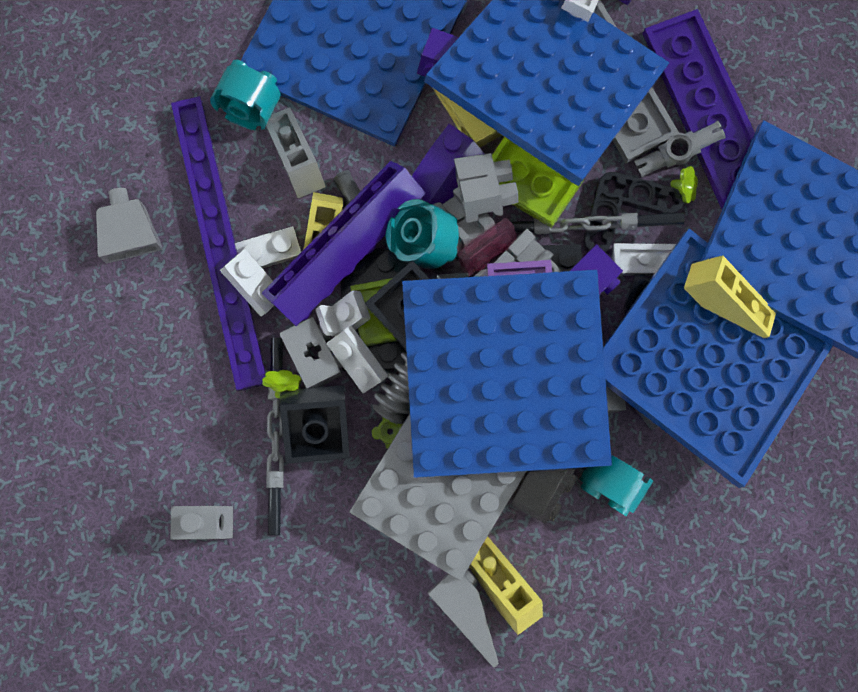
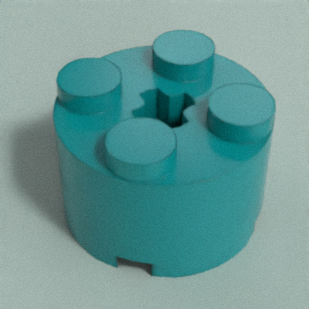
[210,60,281,131]
[386,199,459,269]
[579,455,653,517]

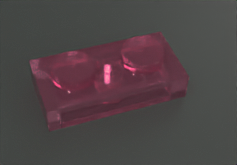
[457,217,516,276]

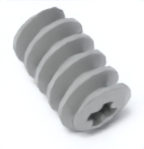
[372,352,410,424]

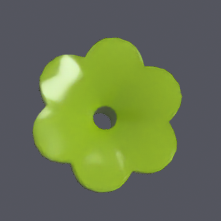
[671,166,698,203]
[262,370,301,399]

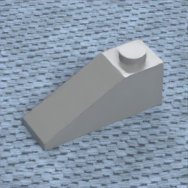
[266,107,326,198]
[428,570,499,668]

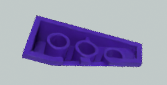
[412,123,484,205]

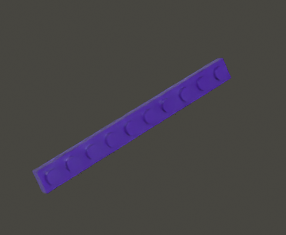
[171,96,266,391]

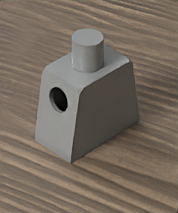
[96,188,163,264]
[170,506,233,540]

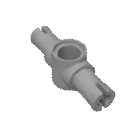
[634,121,726,178]

